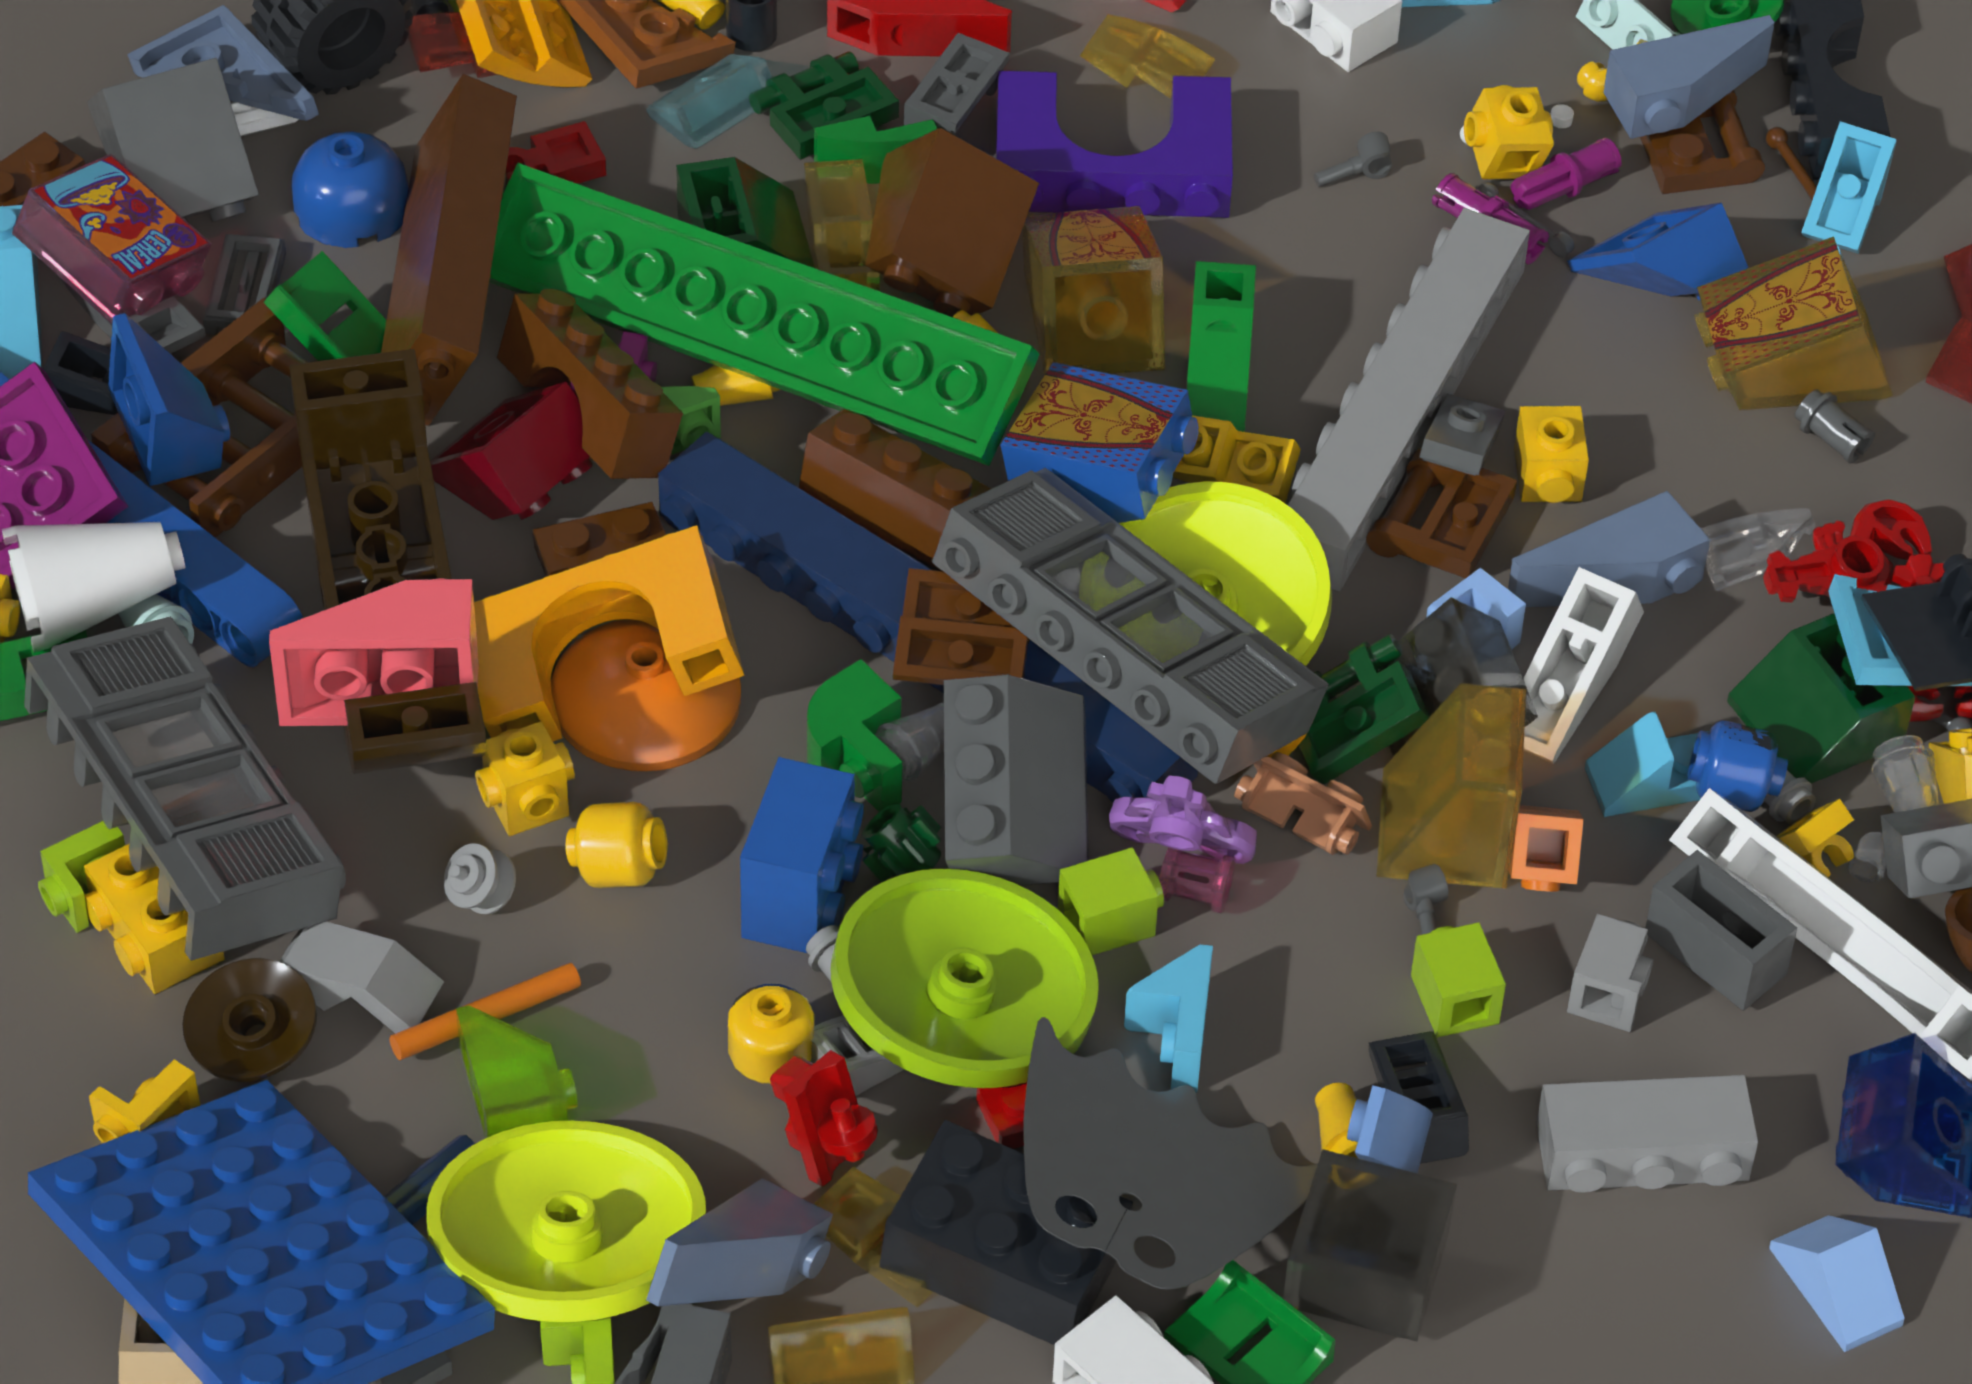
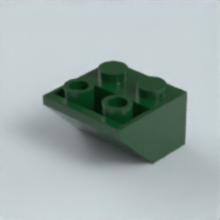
[676,157,815,268]
[1727,613,1916,784]

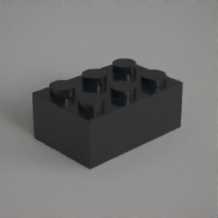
[879,1120,1133,1345]

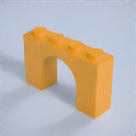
[474,525,745,742]

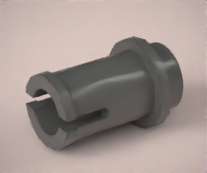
[1795,389,1875,463]

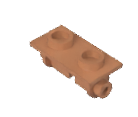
[1234,752,1372,855]

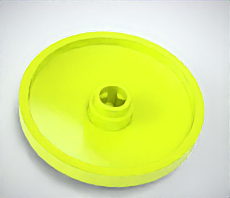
[1078,481,1332,666]
[426,1120,706,1322]

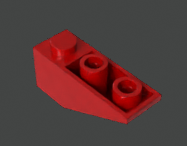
[827,0,1012,57]

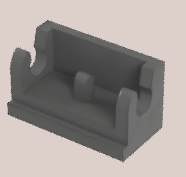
[903,33,1010,135]

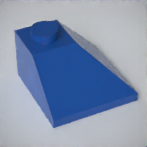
[1567,202,1749,301]
[108,313,230,486]

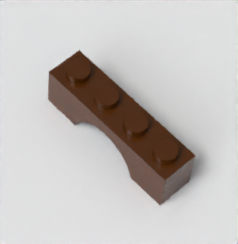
[497,289,683,479]

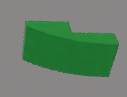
[814,116,937,184]

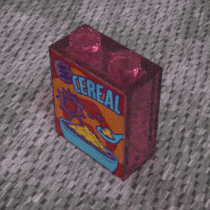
[12,153,212,324]

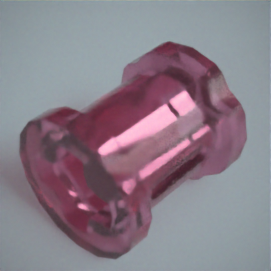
[1159,847,1236,914]

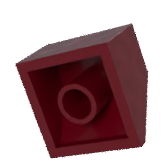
[430,382,593,520]

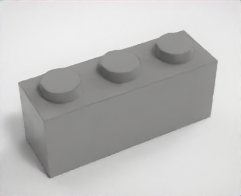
[1536,1075,1758,1193]

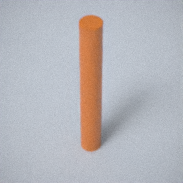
[389,963,581,1061]

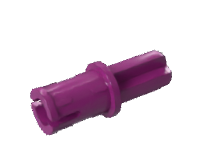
[1510,138,1622,210]

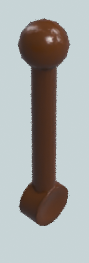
[1766,127,1817,200]

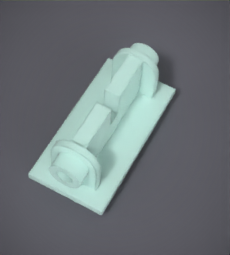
[1576,0,1681,49]

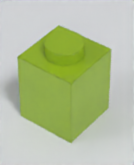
[1058,847,1164,955]
[1411,922,1506,1038]

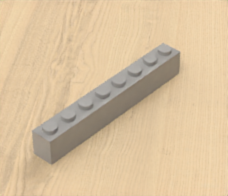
[1288,208,1530,592]

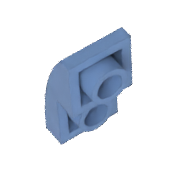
[1347,1085,1433,1180]

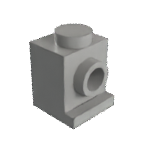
[1567,914,1654,1032]

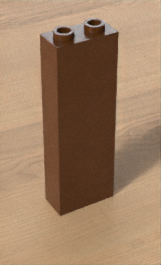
[381,74,517,426]

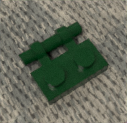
[749,51,899,160]
[1299,633,1431,785]

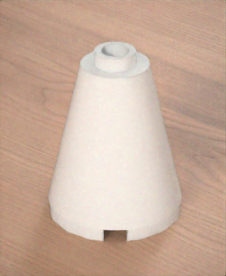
[1,522,186,653]

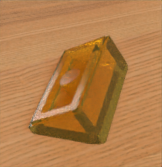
[768,1307,915,1384]

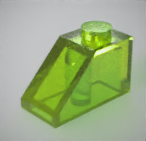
[456,1005,578,1138]

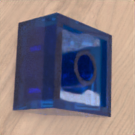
[1835,1033,1972,1218]

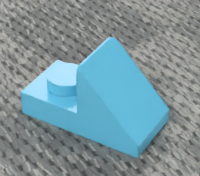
[1801,122,1897,254]
[1585,712,1709,817]
[1124,944,1213,1093]

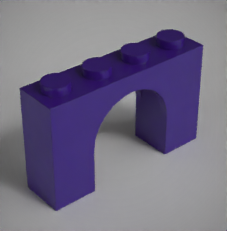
[996,71,1233,218]

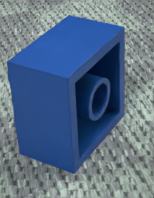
[740,757,864,953]

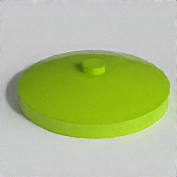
[830,869,1099,1088]

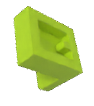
[38,821,125,933]
[540,1317,615,1384]

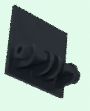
[1861,554,1972,691]

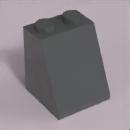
[87,57,259,236]

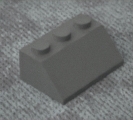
[944,675,1089,885]

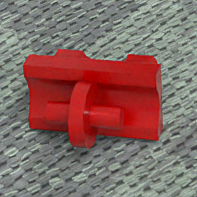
[770,1050,878,1187]

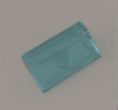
[646,54,772,149]

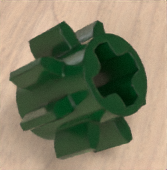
[862,803,942,882]

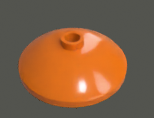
[551,619,741,772]

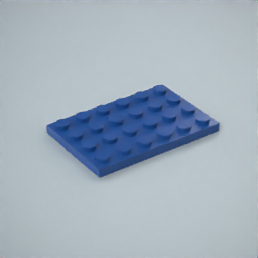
[28,1080,495,1384]

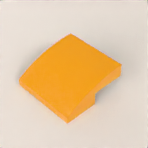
[456,0,592,87]

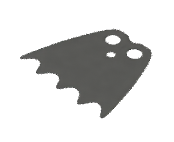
[1024,1017,1332,1290]

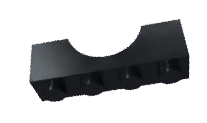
[1774,0,1891,180]

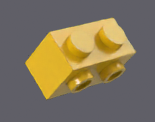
[84,843,225,995]

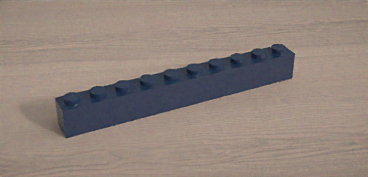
[658,431,1198,803]

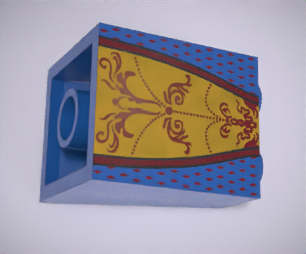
[1000,362,1199,523]

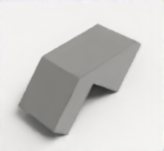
[279,921,444,1033]

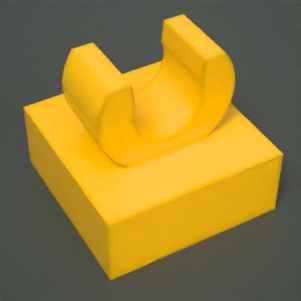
[1776,798,1854,877]

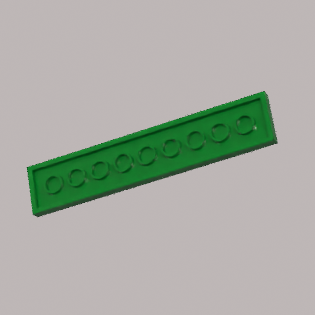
[489,163,1040,466]

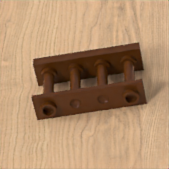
[91,297,309,537]

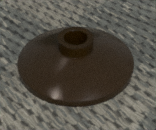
[182,958,317,1082]

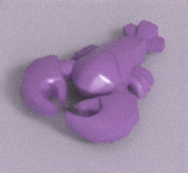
[1109,776,1257,864]

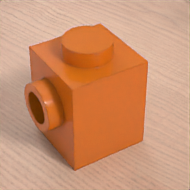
[1508,805,1584,892]

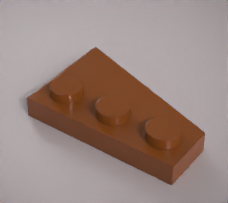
[557,0,736,89]

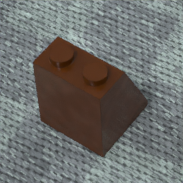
[865,128,1039,317]

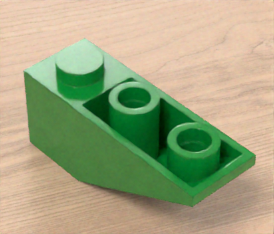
[1186,261,1256,432]

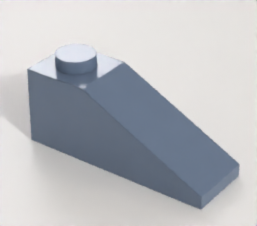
[1603,15,1775,139]
[1508,491,1710,607]
[646,1178,833,1306]

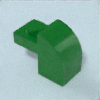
[807,659,903,812]

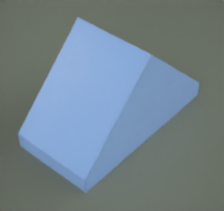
[1769,1215,1905,1352]

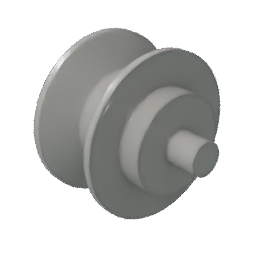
[444,843,516,915]

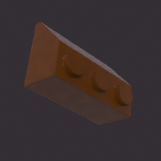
[799,409,992,572]

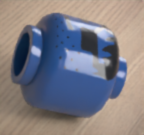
[1687,721,1788,812]

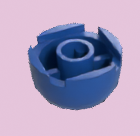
[291,131,409,248]

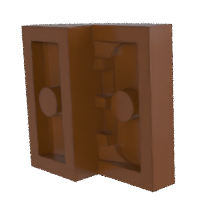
[893,568,1029,685]

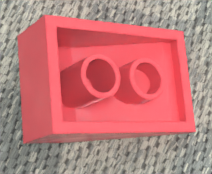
[269,578,479,726]

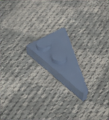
[127,5,319,121]

